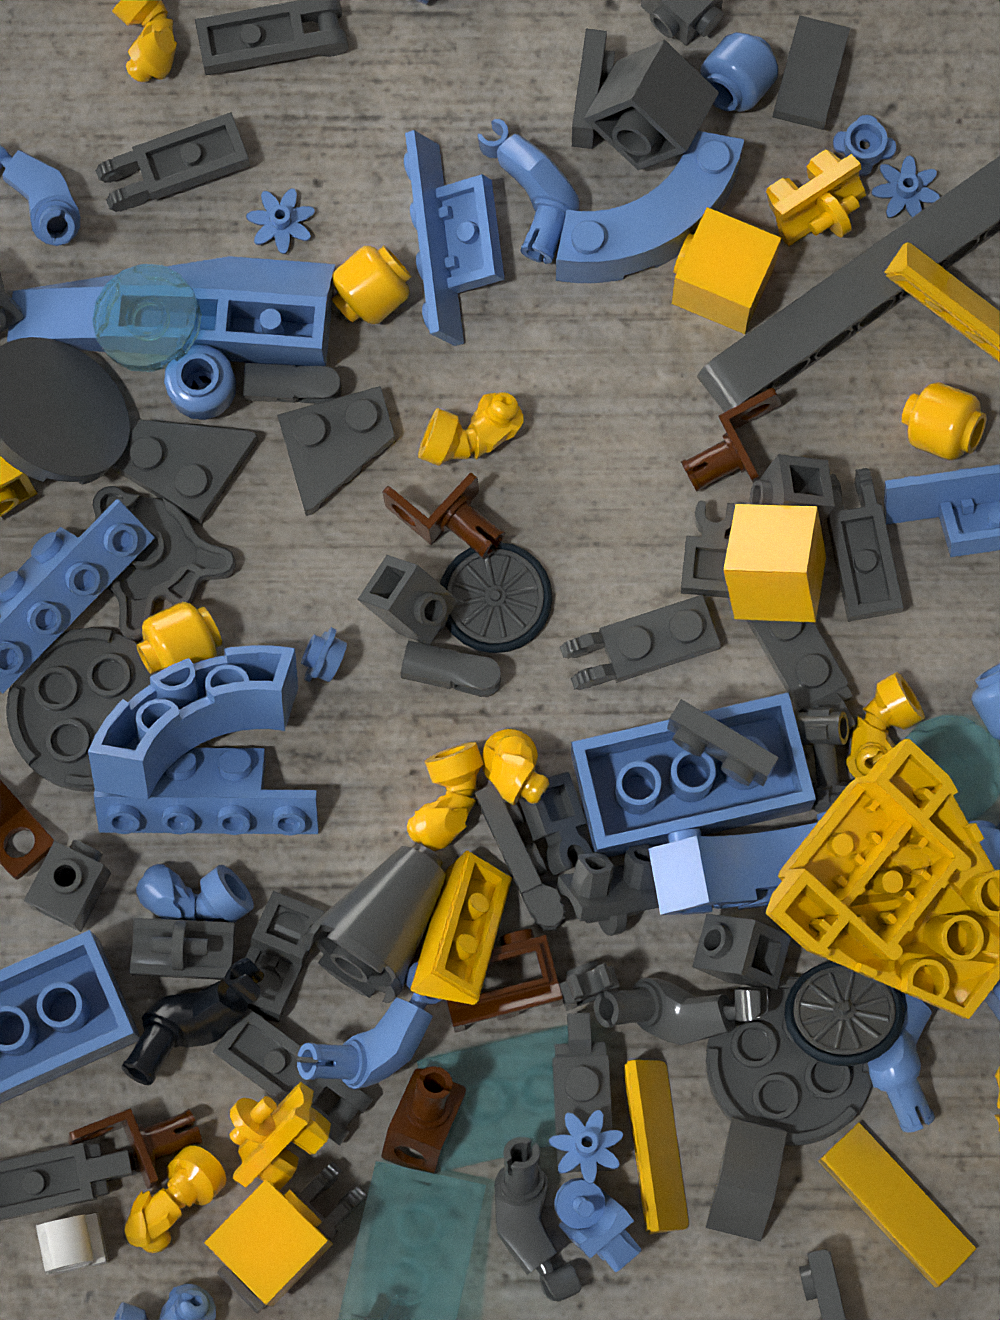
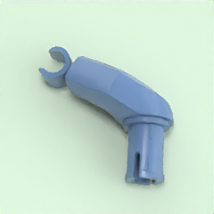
[477,119,580,264]
[0,146,81,246]
[297,962,442,1089]
[868,990,935,1133]

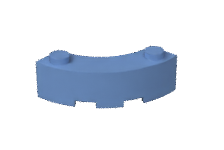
[556,131,744,283]
[88,645,298,800]
[648,811,827,915]

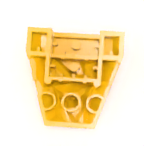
[765,739,1000,1019]

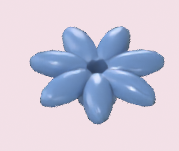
[871,155,940,218]
[246,188,315,254]
[549,1110,623,1184]

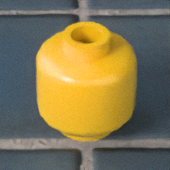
[332,245,412,324]
[902,382,987,461]
[136,602,222,674]

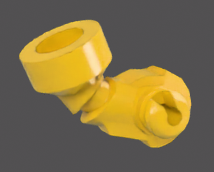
[111,0,177,82]
[418,392,524,466]
[846,672,925,778]
[482,729,549,805]
[407,742,484,851]
[125,1145,226,1253]

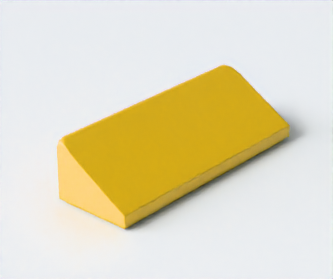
[884,242,1000,363]
[411,850,512,1005]
[623,1060,689,1234]
[818,1122,976,1288]

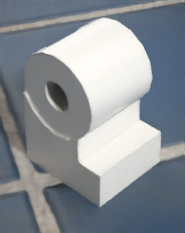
[36,1213,109,1275]

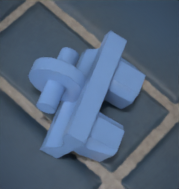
[554,1178,642,1272]

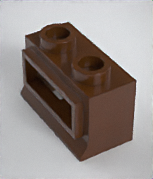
[447,929,563,1033]

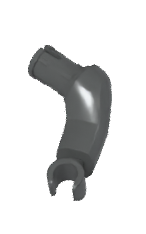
[594,978,768,1045]
[494,1137,581,1302]

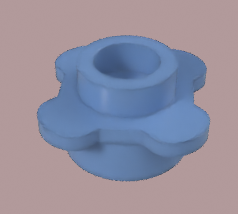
[833,115,896,176]
[301,627,347,682]

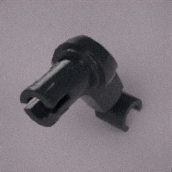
[121,958,264,1086]

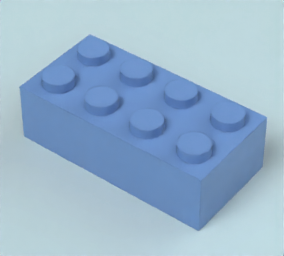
[571,692,816,857]
[0,930,141,1104]

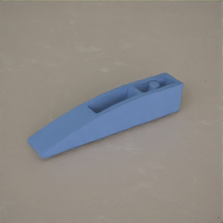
[7,256,336,366]

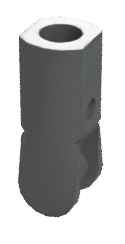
[243,363,342,404]
[401,640,501,697]

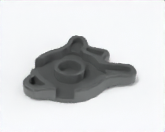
[92,486,236,641]

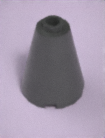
[302,844,446,1003]

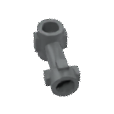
[796,707,849,813]

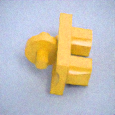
[766,149,866,246]
[229,1082,331,1190]

